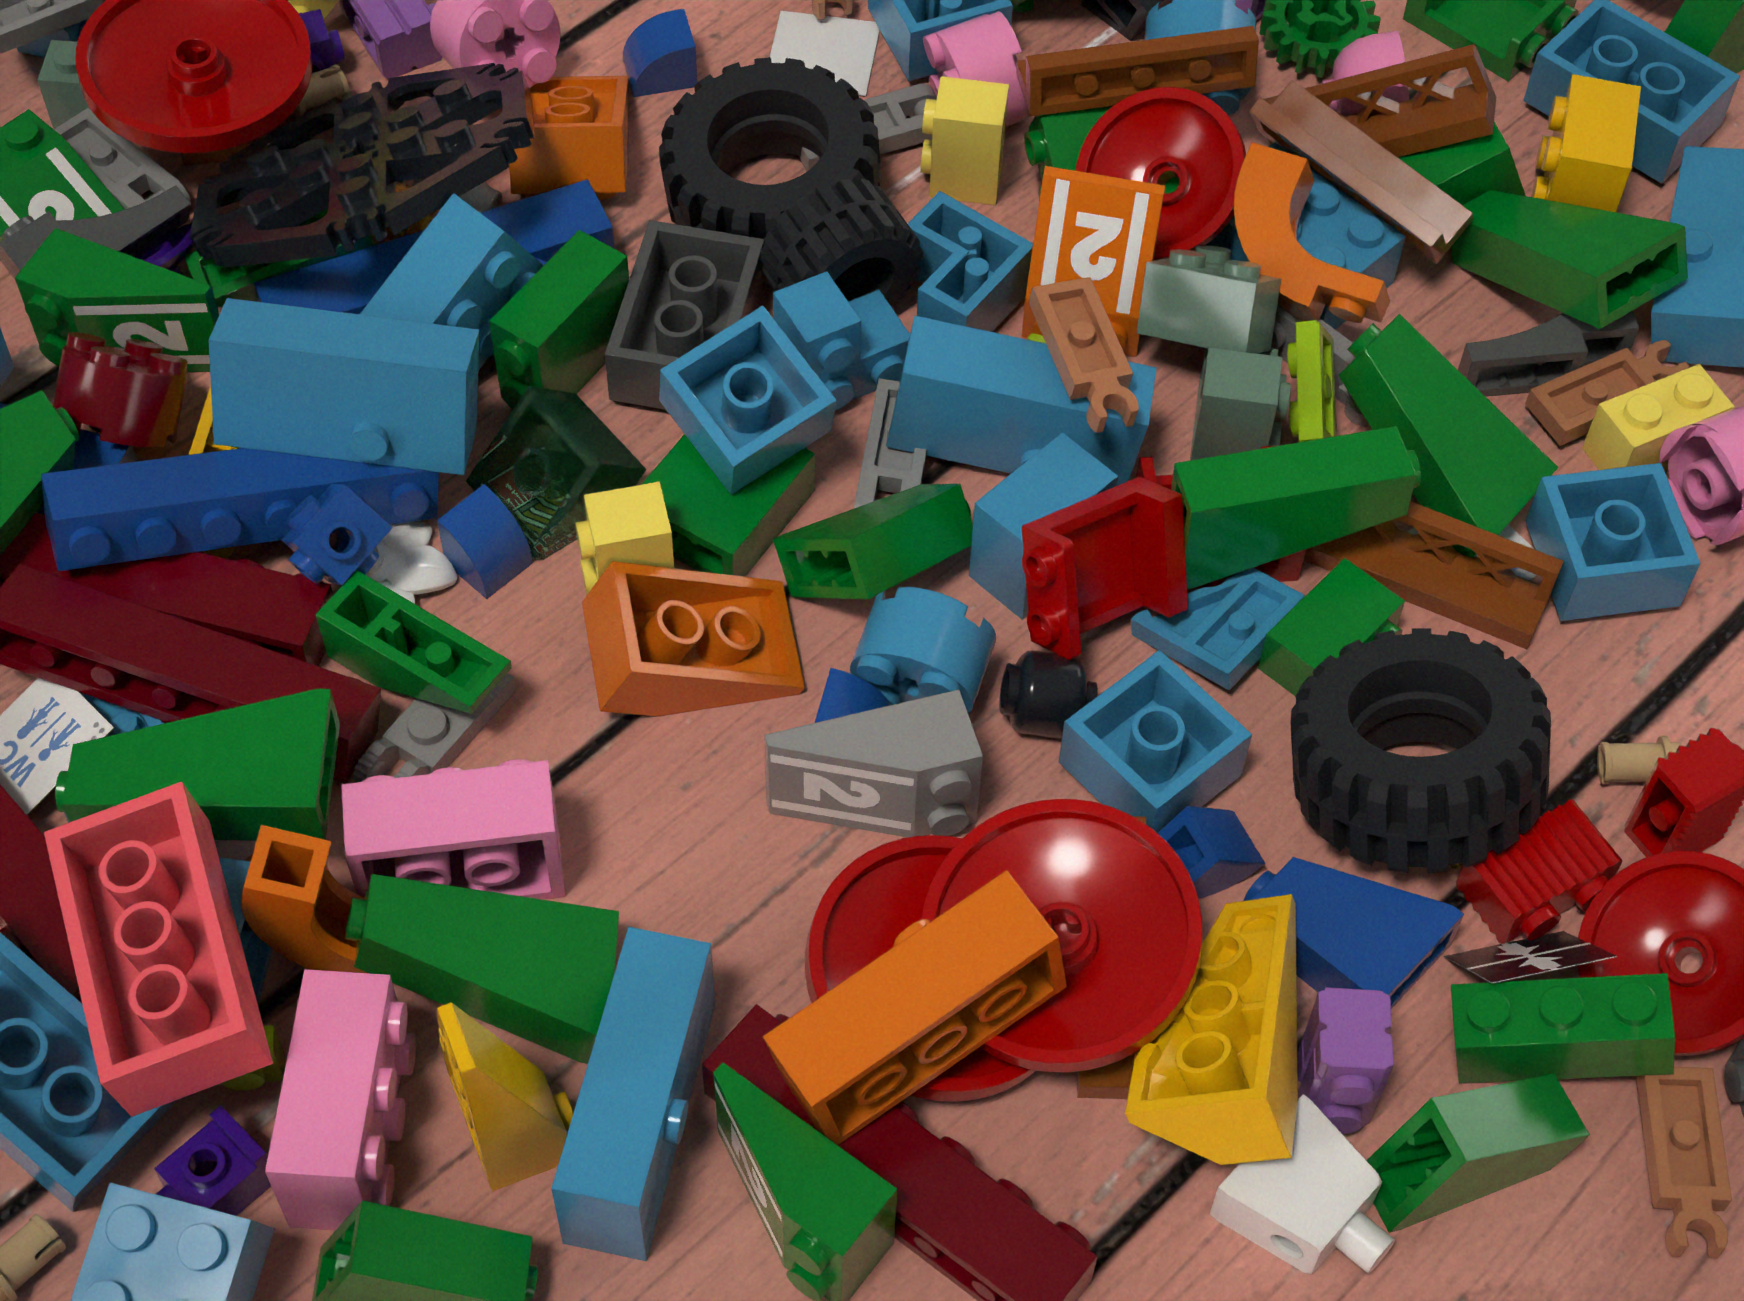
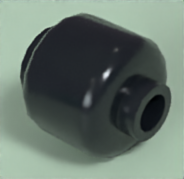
[999,650,1098,739]

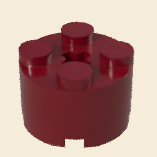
[53,332,188,447]

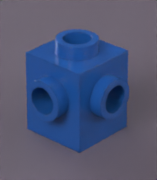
[282,483,393,585]

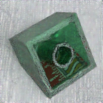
[466,386,647,560]

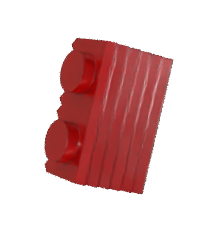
[1624,728,1744,857]
[1456,799,1623,944]

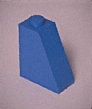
[1244,857,1464,1009]

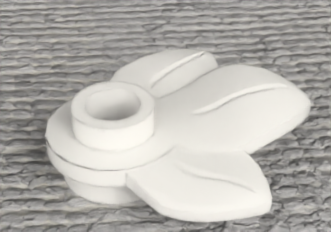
[341,521,457,604]

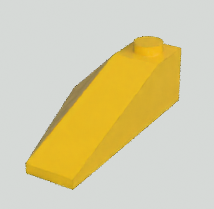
[1125,894,1298,1165]
[437,1002,573,1192]

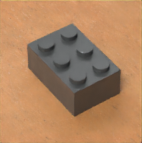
[605,220,765,410]

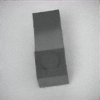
[0,185,191,279]
[1458,311,1639,397]

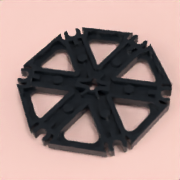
[190,63,535,268]

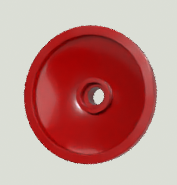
[1075,87,1246,261]
[1577,851,1744,1056]

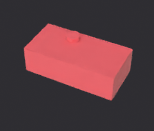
[44,781,273,1117]

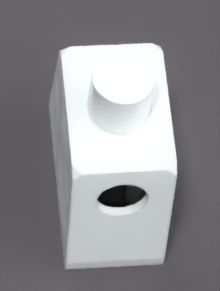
[1210,1094,1395,1274]

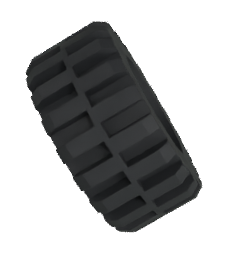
[659,57,882,280]
[1290,628,1551,874]

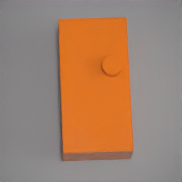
[762,870,1067,1145]

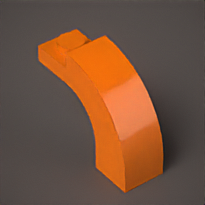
[1234,142,1390,323]
[241,825,370,974]

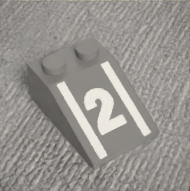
[764,690,983,837]

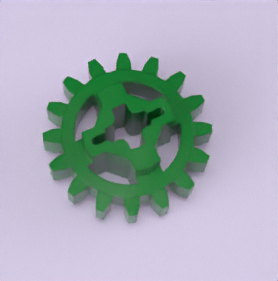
[1259,0,1381,77]

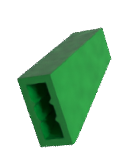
[1451,190,1688,329]
[1338,314,1558,558]
[1171,426,1421,589]
[55,689,340,841]
[345,874,619,1064]

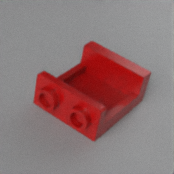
[1021,477,1188,660]

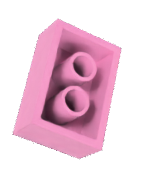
[341,759,566,900]
[265,969,416,1230]

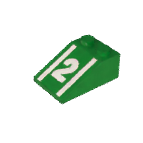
[0,109,125,242]
[15,228,219,373]
[713,1062,897,1301]

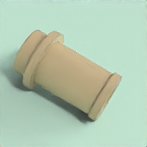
[289,64,349,119]
[1597,736,1682,784]
[0,1214,66,1301]

